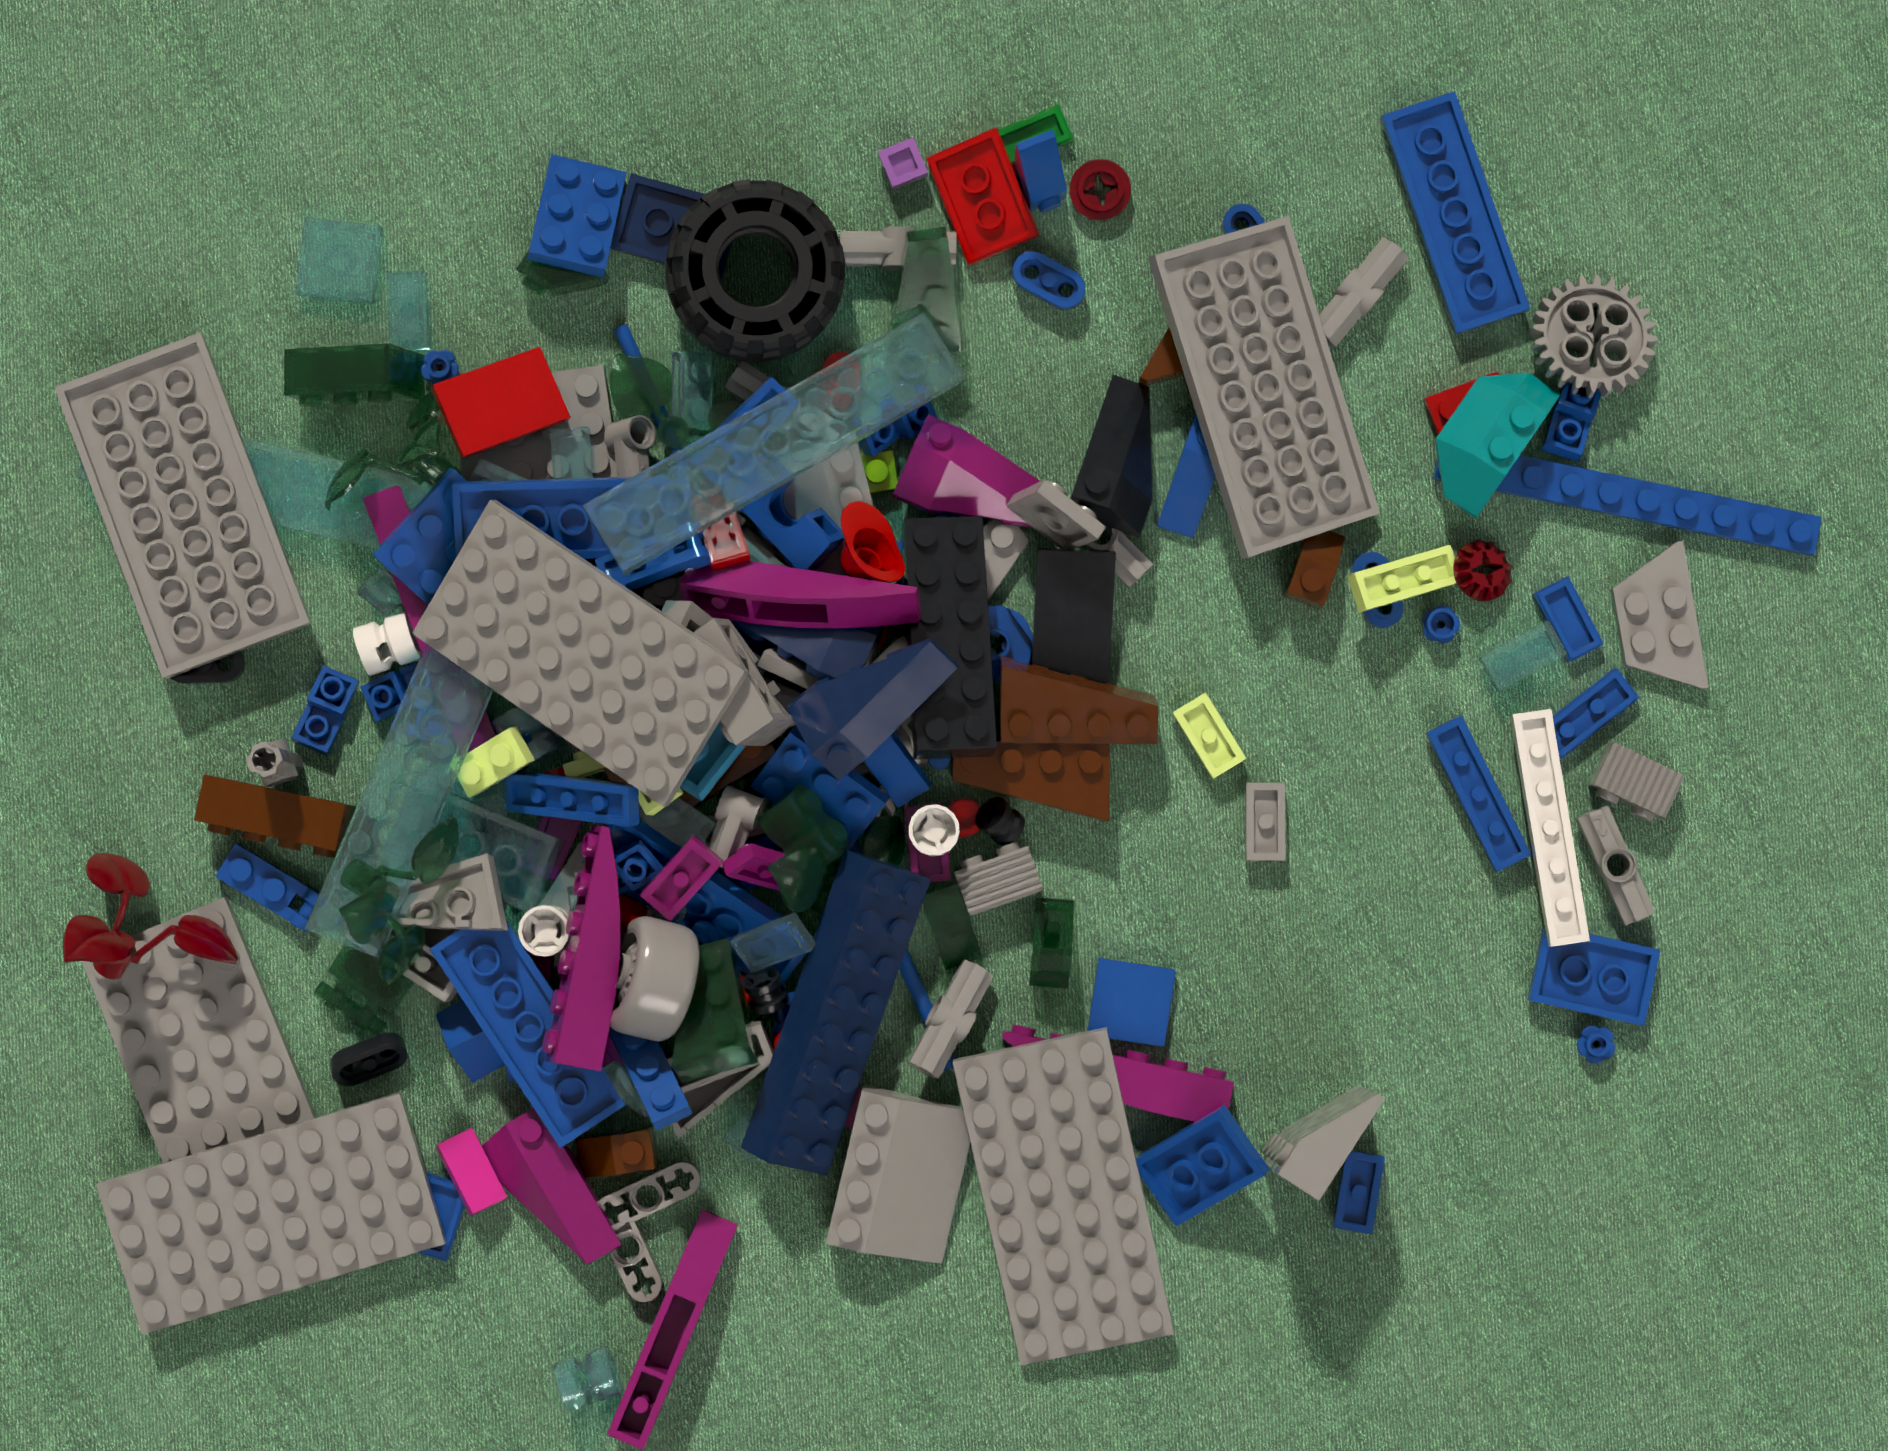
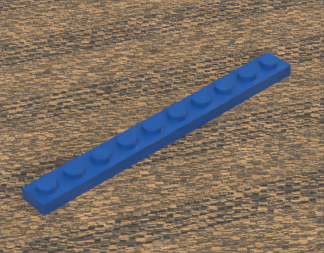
[1432,455,1822,556]

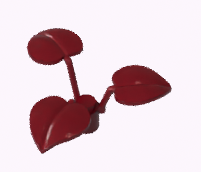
[63,853,238,980]

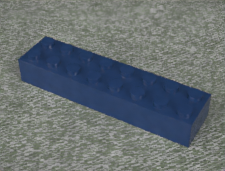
[741,849,931,1175]

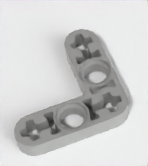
[599,1161,701,1302]

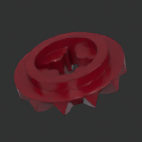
[1069,159,1131,222]
[1453,539,1513,602]

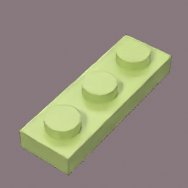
[1347,545,1457,613]

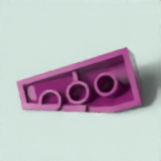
[892,414,1040,528]
[482,1108,622,1265]

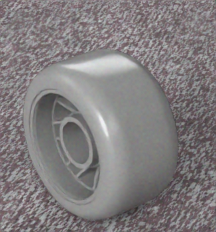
[610,916,699,1041]

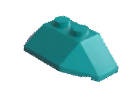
[1435,373,1561,519]

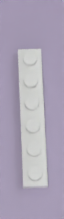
[1510,709,1590,947]

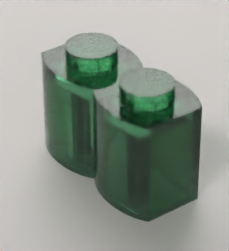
[757,783,849,878]

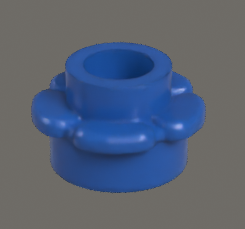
[421,349,459,384]
[1422,605,1460,644]
[1577,1025,1616,1064]

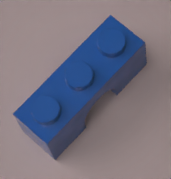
[723,451,845,571]

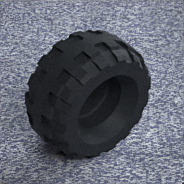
[665,179,845,362]

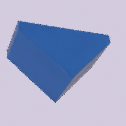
[436,1000,505,1083]

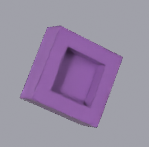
[878,137,928,190]

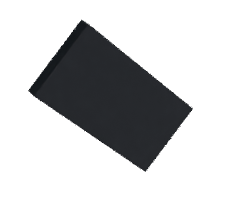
[1032,548,1116,684]

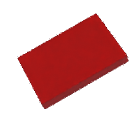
[926,127,1041,266]
[431,347,571,460]

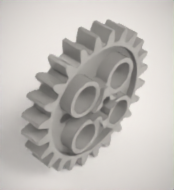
[1529,275,1658,398]

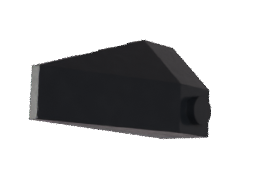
[1070,375,1152,538]

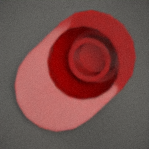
[840,501,905,583]

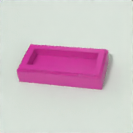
[435,1128,507,1216]

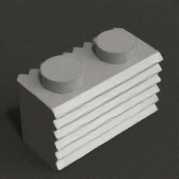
[1588,742,1685,822]
[954,841,1043,916]

